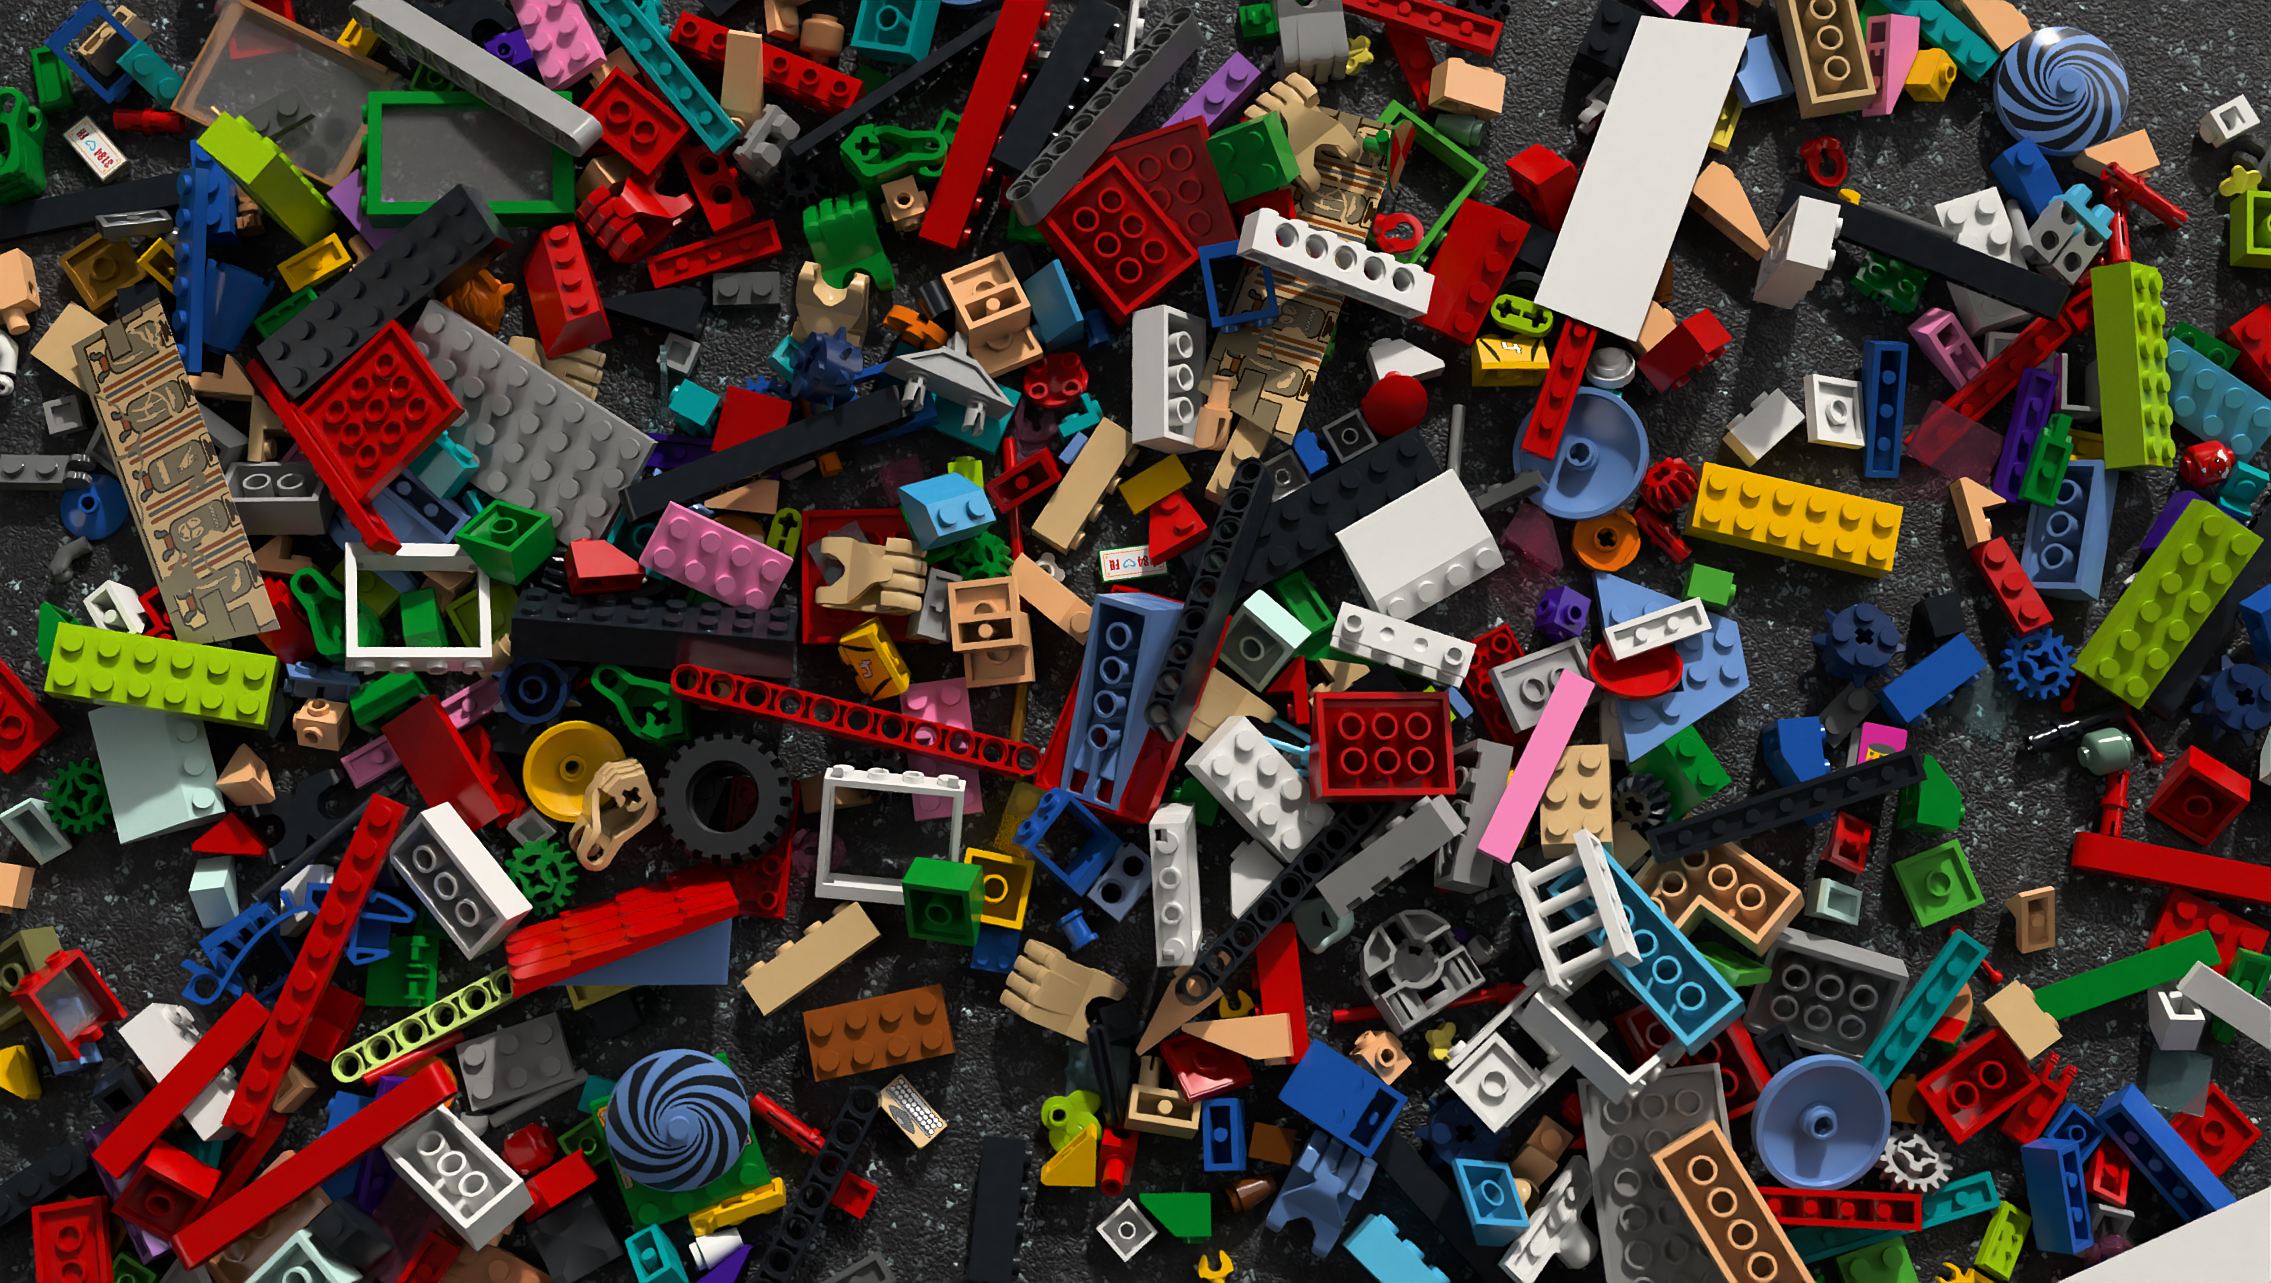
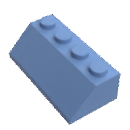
[2020,460,2119,601]

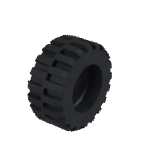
[656,732,795,868]

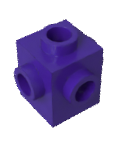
[484,29,539,75]
[1534,586,1591,642]

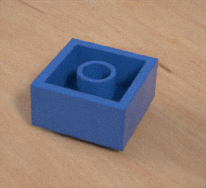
[1286,429,1329,482]
[970,925,1021,974]
[2040,1103,2107,1164]

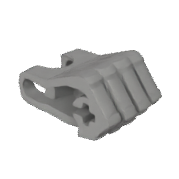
[1272,0,1349,85]

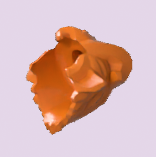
[441,269,515,336]

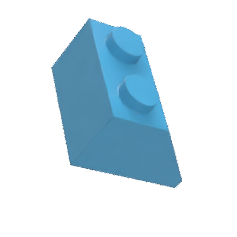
[1022,259,1084,352]
[896,472,996,552]
[1451,1158,1530,1247]

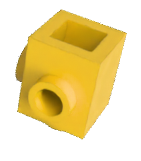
[1903,48,1958,102]

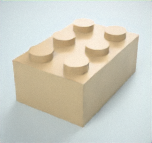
[1540,744,1614,859]

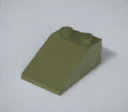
[0,926,78,1031]

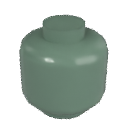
[2077,727,2134,776]

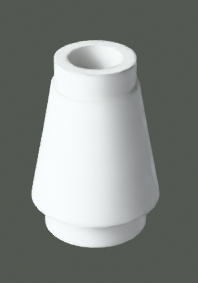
[689,1227,744,1271]

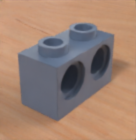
[1087,842,1152,923]

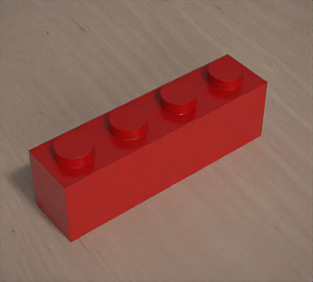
[1246,922,1309,1066]

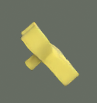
[1346,35,1374,76]
[2218,165,2262,196]
[1425,1022,1456,1063]

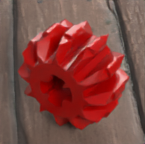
[1639,457,1698,514]

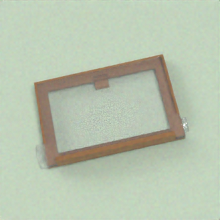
[170,0,412,188]

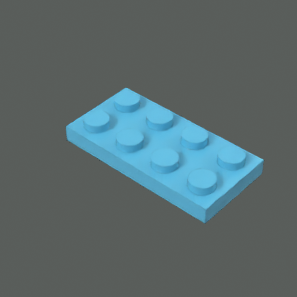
[2165,336,2271,464]

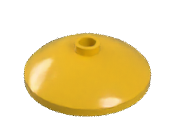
[522,721,626,822]

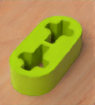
[1491,294,1554,338]
[766,508,802,569]

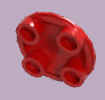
[1023,352,1089,409]
[1361,371,1428,437]

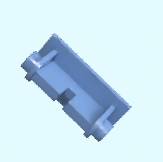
[284,661,360,702]

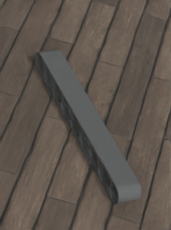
[1006,6,1204,226]

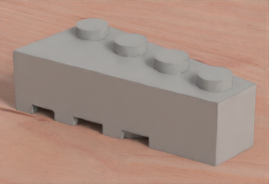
[1434,739,1514,894]
[1315,794,1467,919]

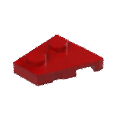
[1148,489,1211,567]

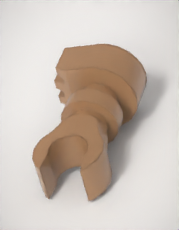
[236,185,265,237]

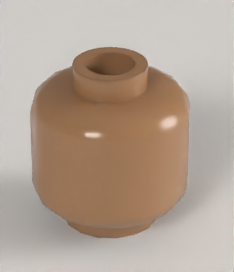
[800,14,844,64]

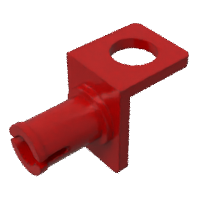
[1096,1121,1140,1197]

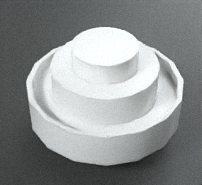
[1585,347,1635,389]

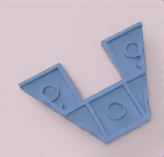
[1592,570,1750,766]

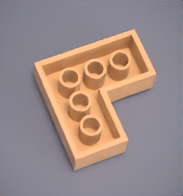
[1633,812,1805,957]

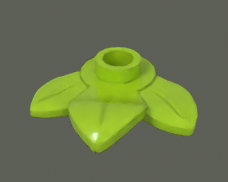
[1040,1090,1104,1152]

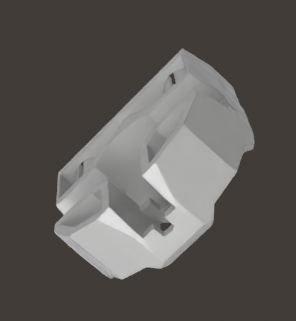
[1359,909,1486,1038]

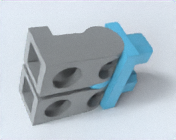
[2023,184,2115,286]

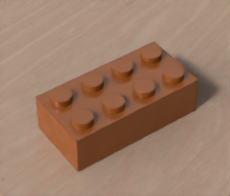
[803,983,956,1082]

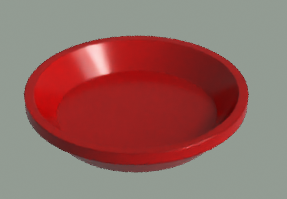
[1588,640,1683,701]

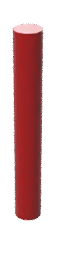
[361,1029,465,1088]

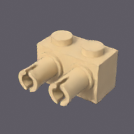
[1124,1056,1202,1139]

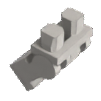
[732,104,800,188]

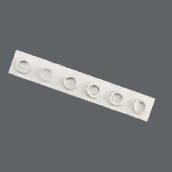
[1236,208,1435,319]

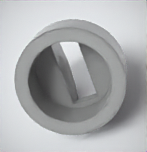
[1465,934,1495,965]
[460,1111,489,1137]

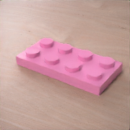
[510,0,608,91]
[639,501,794,610]
[899,677,984,822]

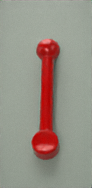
[2060,672,2084,713]
[2122,703,2165,765]
[1948,925,2003,984]

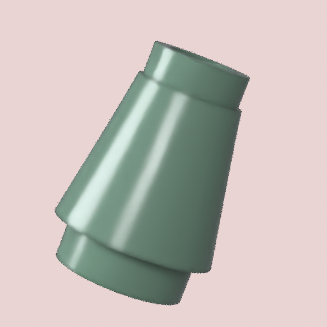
[1434,113,1485,148]

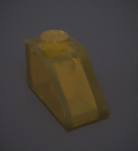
[993,779,1049,859]

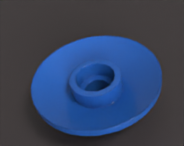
[60,474,129,540]

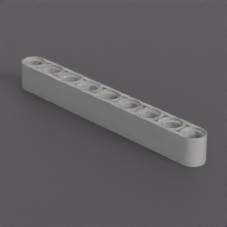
[349,0,604,157]

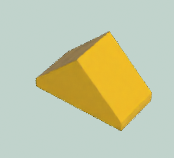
[136,238,205,295]
[0,1045,42,1100]
[1040,1122,1097,1187]

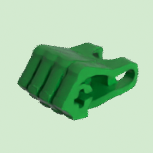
[0,87,48,207]
[839,124,948,199]
[803,189,896,294]
[290,567,389,666]
[591,663,694,748]

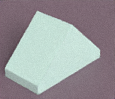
[0,797,72,865]
[189,855,239,929]
[1804,878,1862,925]

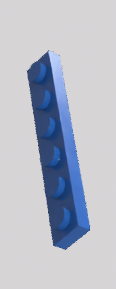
[172,168,209,372]

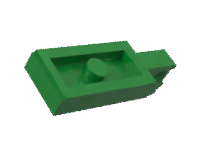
[2017,413,2074,509]
[2210,947,2271,1044]

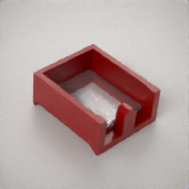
[9,949,128,1062]

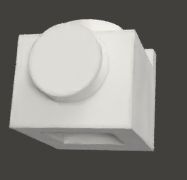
[2199,95,2260,148]

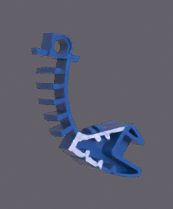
[180,882,418,1005]

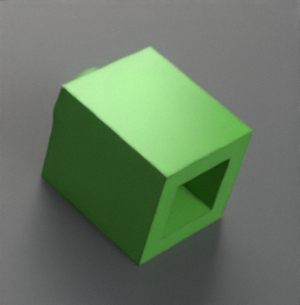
[1680,563,1736,612]

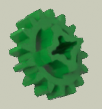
[945,531,1014,581]
[43,759,113,835]
[504,839,580,916]

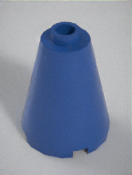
[203,259,276,356]

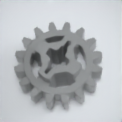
[1874,1123,1953,1199]

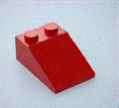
[1914,1026,2041,1145]

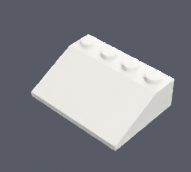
[1335,469,1505,621]

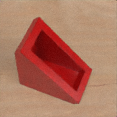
[192,812,270,858]

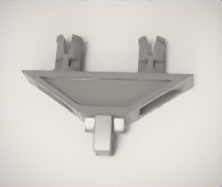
[880,332,1015,436]

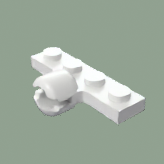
[1498,1155,1600,1283]

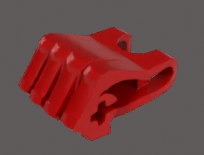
[575,164,700,264]

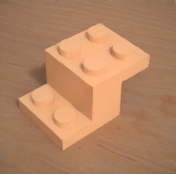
[941,251,1044,379]
[948,576,1036,688]

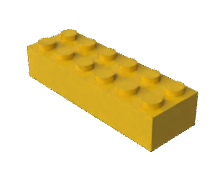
[1683,462,1903,579]

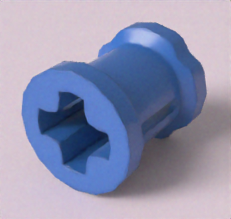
[1082,308,1116,350]
[1055,907,1099,953]

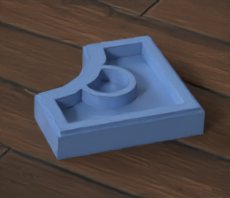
[1731,35,1796,108]

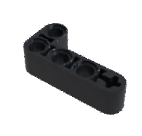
[913,243,1042,331]

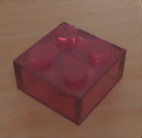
[877,454,926,508]

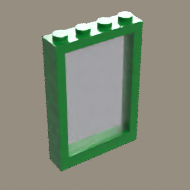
[361,91,576,229]

